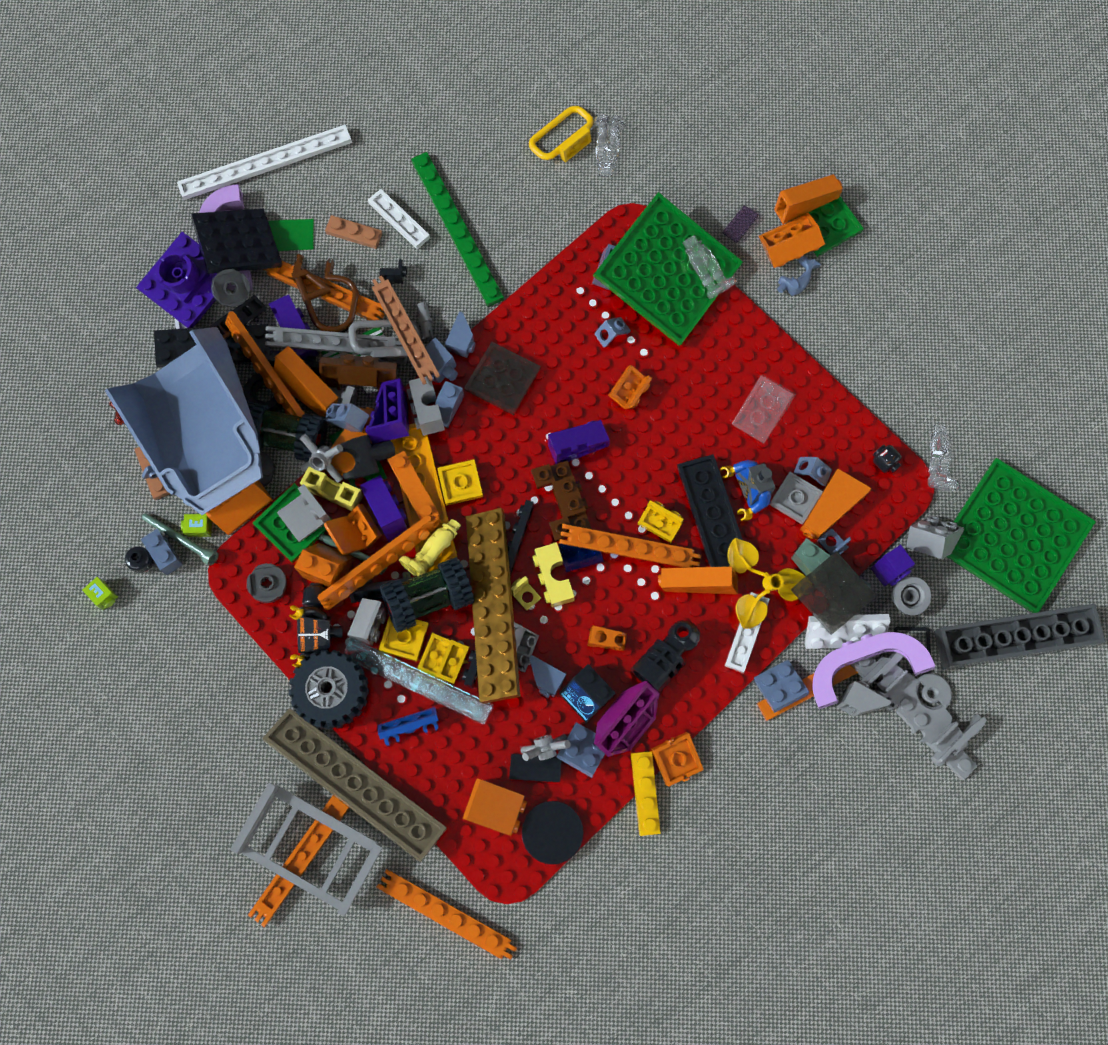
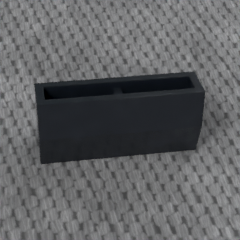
[509,754,561,782]

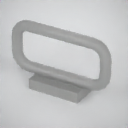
[349,320,422,364]

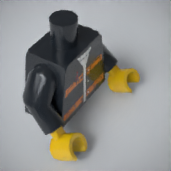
[289,605,343,668]

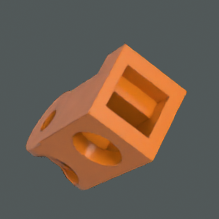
[588,626,627,651]

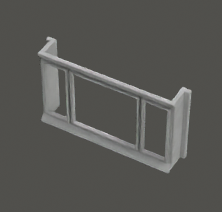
[230,783,383,916]

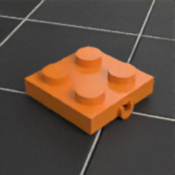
[651,732,704,787]

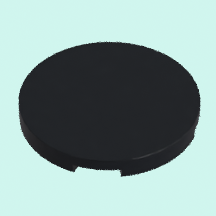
[522,801,583,864]

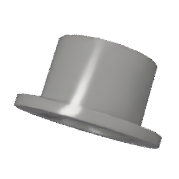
[891,576,931,616]

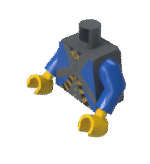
[720,460,775,520]

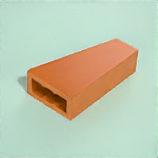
[774,174,843,224]
[274,346,339,417]
[323,407,375,481]
[800,469,871,540]
[658,567,738,594]

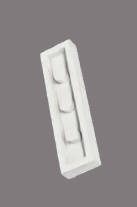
[368,189,430,249]
[725,592,770,673]

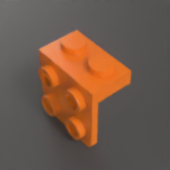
[324,504,382,555]

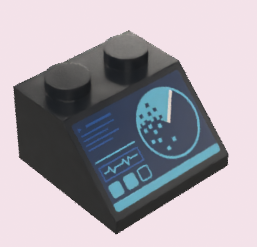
[559,664,616,723]

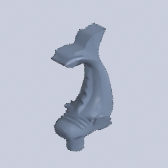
[777,255,821,296]

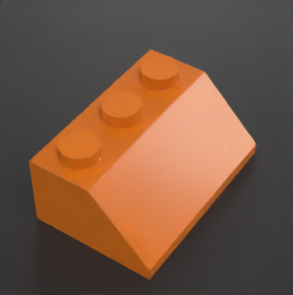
[758,213,825,268]
[206,480,273,535]

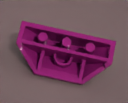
[594,681,659,757]

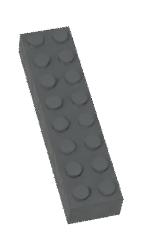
[934,604,1106,670]

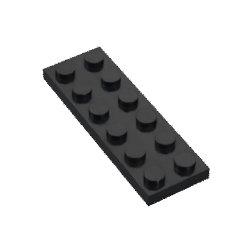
[154,324,270,368]
[677,454,743,567]

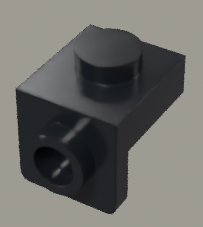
[379,259,407,285]

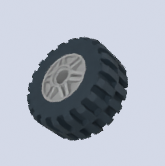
[289,650,369,729]

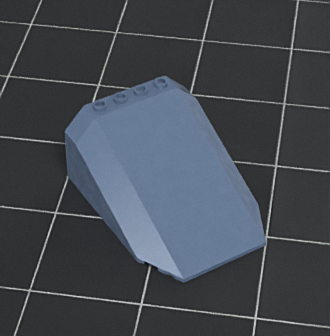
[105,327,263,515]

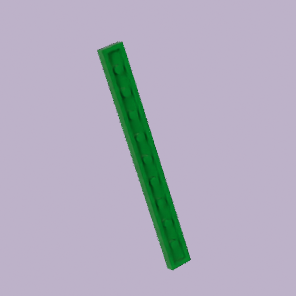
[411,152,504,308]

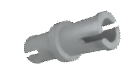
[416,302,434,341]

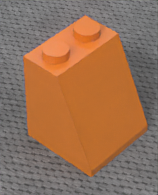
[294,542,355,588]
[463,778,527,836]

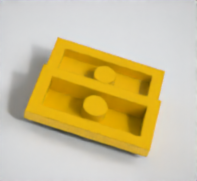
[417,633,469,684]

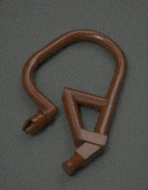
[291,254,359,332]

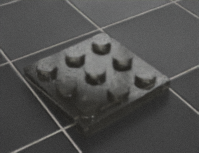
[464,342,541,415]
[791,552,877,635]

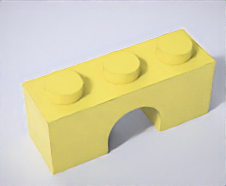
[300,467,364,511]
[532,542,574,608]

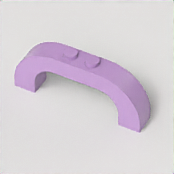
[199,184,253,290]
[813,632,935,710]

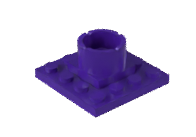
[135,232,230,328]

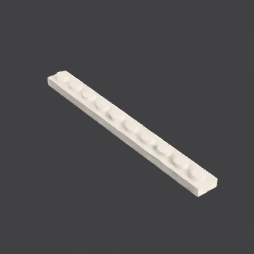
[177,125,352,200]

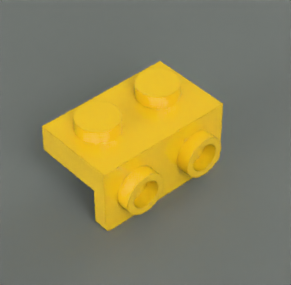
[637,501,684,543]

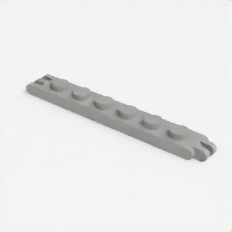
[265,326,402,354]

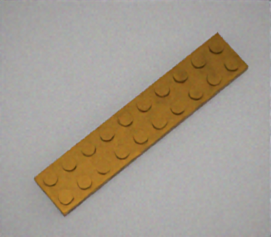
[466,508,520,704]

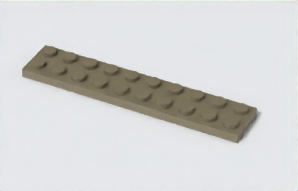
[263,708,447,862]

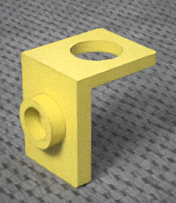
[511,576,541,611]

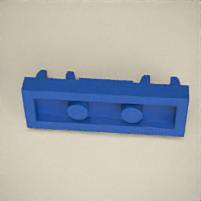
[378,707,439,746]

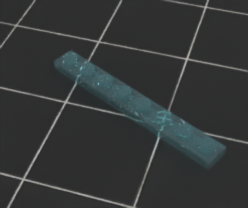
[343,638,493,724]

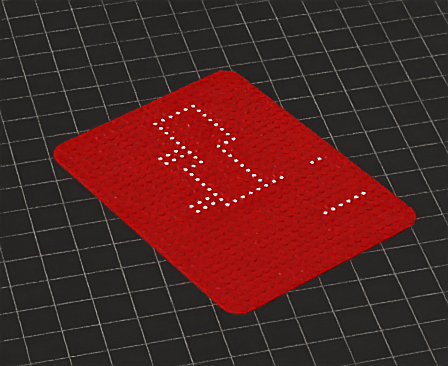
[208,203,935,904]

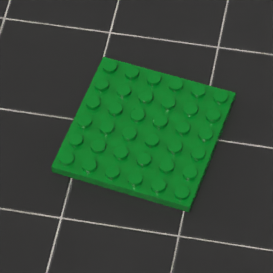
[593,192,743,346]
[947,458,1096,613]

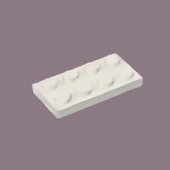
[805,614,890,649]

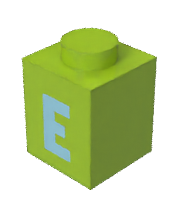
[181,514,212,537]
[82,577,118,610]

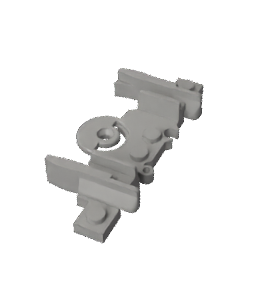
[851,652,987,780]

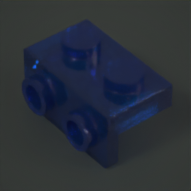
[558,543,604,572]

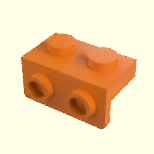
[608,365,652,409]

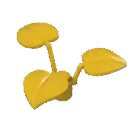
[728,538,812,629]

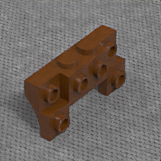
[319,354,397,392]
[531,460,591,542]

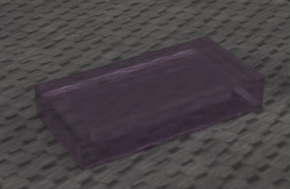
[723,205,759,243]

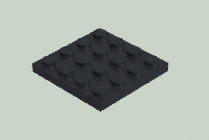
[191,208,282,274]

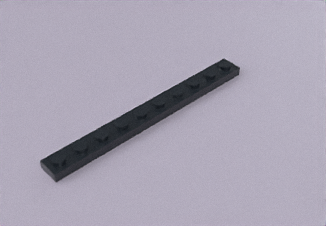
[462,500,534,689]

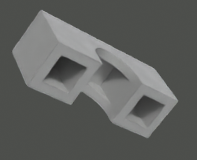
[407,376,445,436]

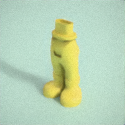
[399,519,461,579]

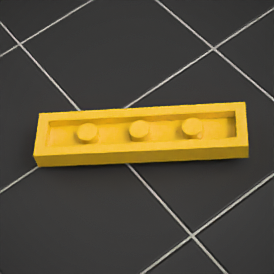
[631,751,661,836]

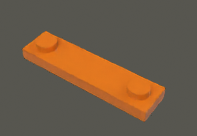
[387,451,440,520]

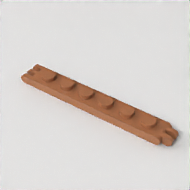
[372,276,440,385]

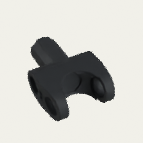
[340,435,396,480]

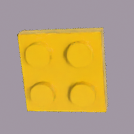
[437,460,483,506]
[379,616,429,661]

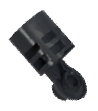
[631,620,700,694]

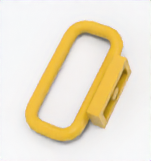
[529,106,594,163]

